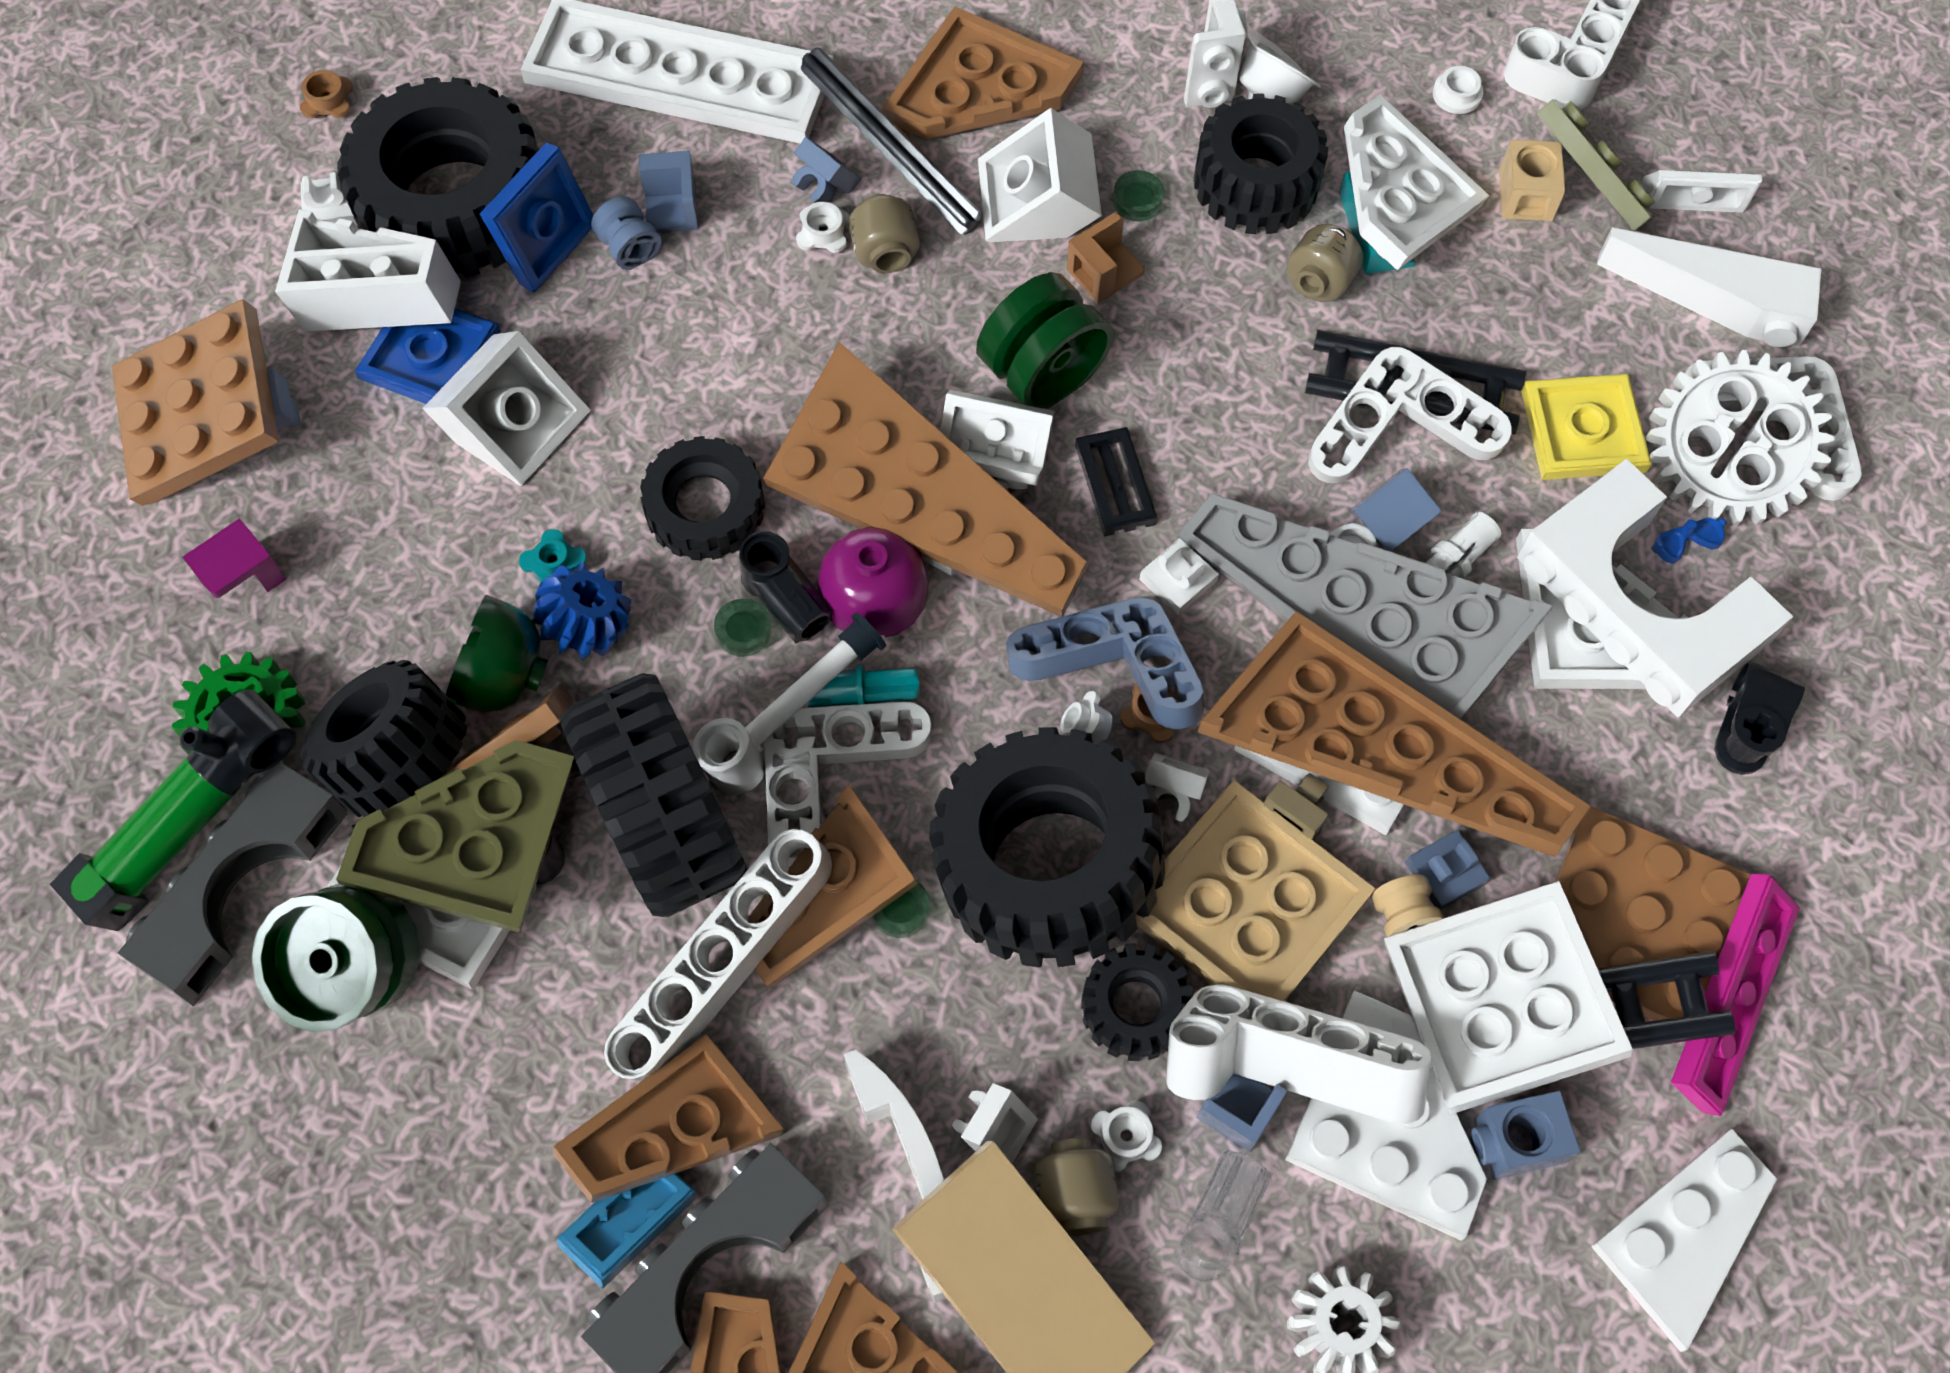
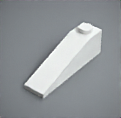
[1597,227,1821,347]

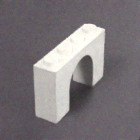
[1517,459,1794,718]

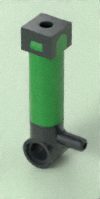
[50,690,296,931]

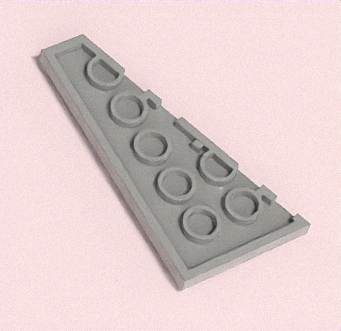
[1177,493,1553,720]

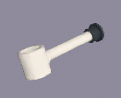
[692,612,886,795]

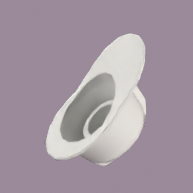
[1239,27,1321,105]

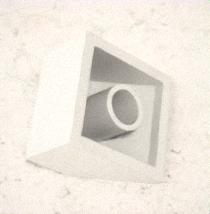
[978,108,1102,242]
[422,331,591,486]

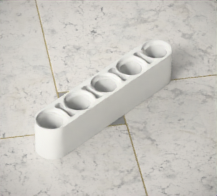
[604,829,832,1082]

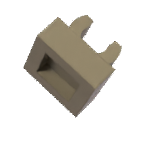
[1264,773,1329,841]

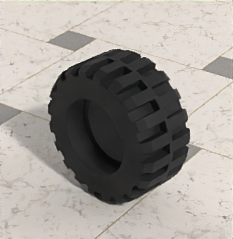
[337,77,539,278]
[560,673,748,917]
[929,727,1166,968]

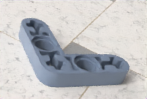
[1006,597,1204,729]

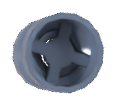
[591,196,662,270]

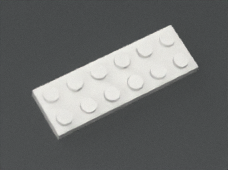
[520,0,834,143]

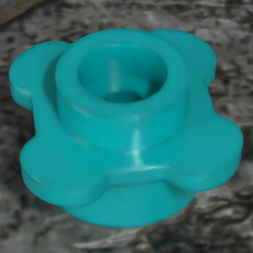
[519,529,586,582]

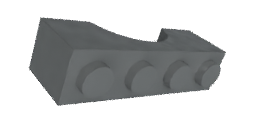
[118,762,348,1007]
[581,1143,828,1373]

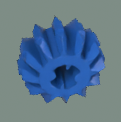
[532,561,632,660]

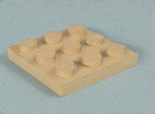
[1136,780,1376,1002]

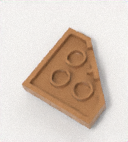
[882,6,1084,140]

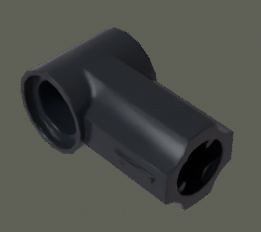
[739,531,833,644]

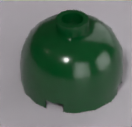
[446,595,549,712]

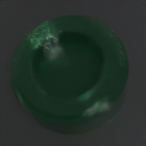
[1113,170,1164,222]
[714,599,772,657]
[872,881,930,938]

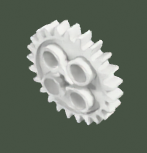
[1646,350,1835,526]

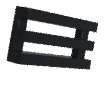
[1075,427,1157,537]

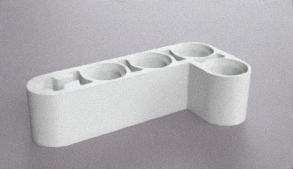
[1504,0,1642,110]
[1166,985,1432,1124]

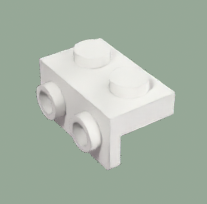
[1184,0,1247,108]
[940,390,1055,489]

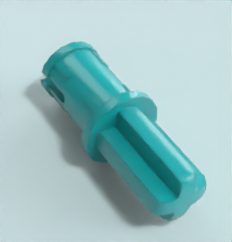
[808,664,921,708]

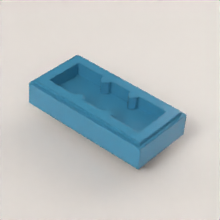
[557,1173,696,1289]

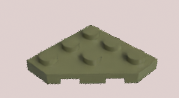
[336,740,575,933]

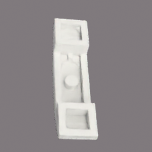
[844,1050,946,1303]

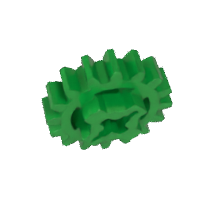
[172,652,306,774]

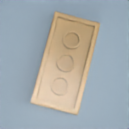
[891,1141,1156,1373]

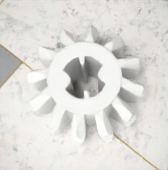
[1287,1266,1401,1373]

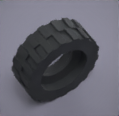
[640,436,765,561]

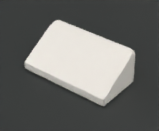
[1642,170,1762,212]

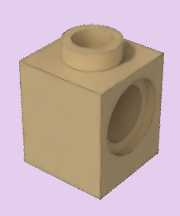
[1499,139,1565,221]

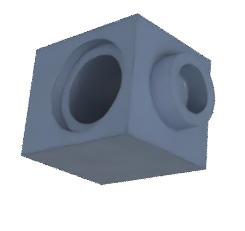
[1471,1091,1581,1180]

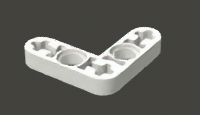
[1308,347,1511,483]
[1685,356,1862,501]
[764,702,931,869]

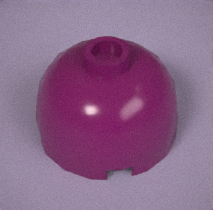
[817,527,928,638]

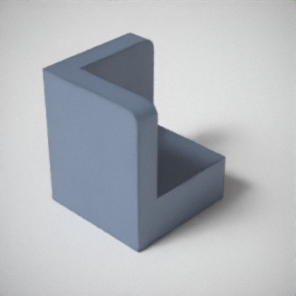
[639,151,698,233]
[1349,468,1442,551]
[1196,1074,1287,1152]

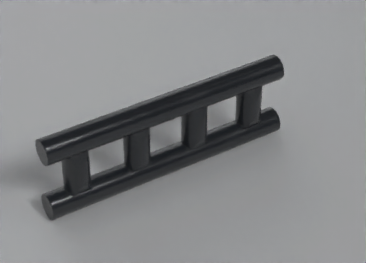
[1304,330,1526,435]
[1597,950,1735,1049]

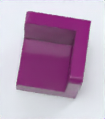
[182,518,286,598]

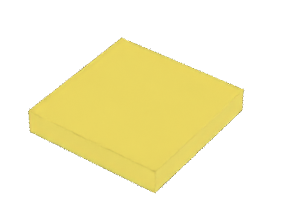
[1521,374,1652,480]

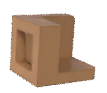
[1067,212,1145,303]

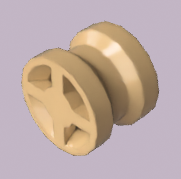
[1371,874,1444,937]

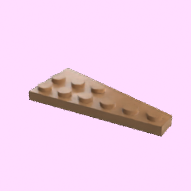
[763,342,1087,617]
[1197,611,1591,857]

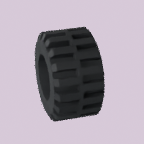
[1193,93,1328,235]
[300,660,467,817]

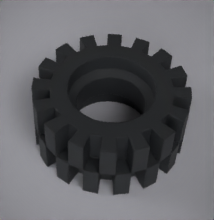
[1081,943,1194,1062]

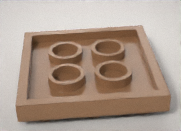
[112,299,279,506]
[1555,807,1751,1020]

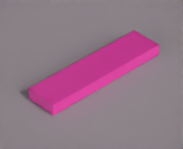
[1670,874,1800,1116]

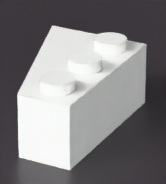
[275,209,461,332]

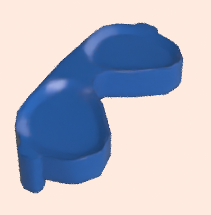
[1651,518,1727,564]

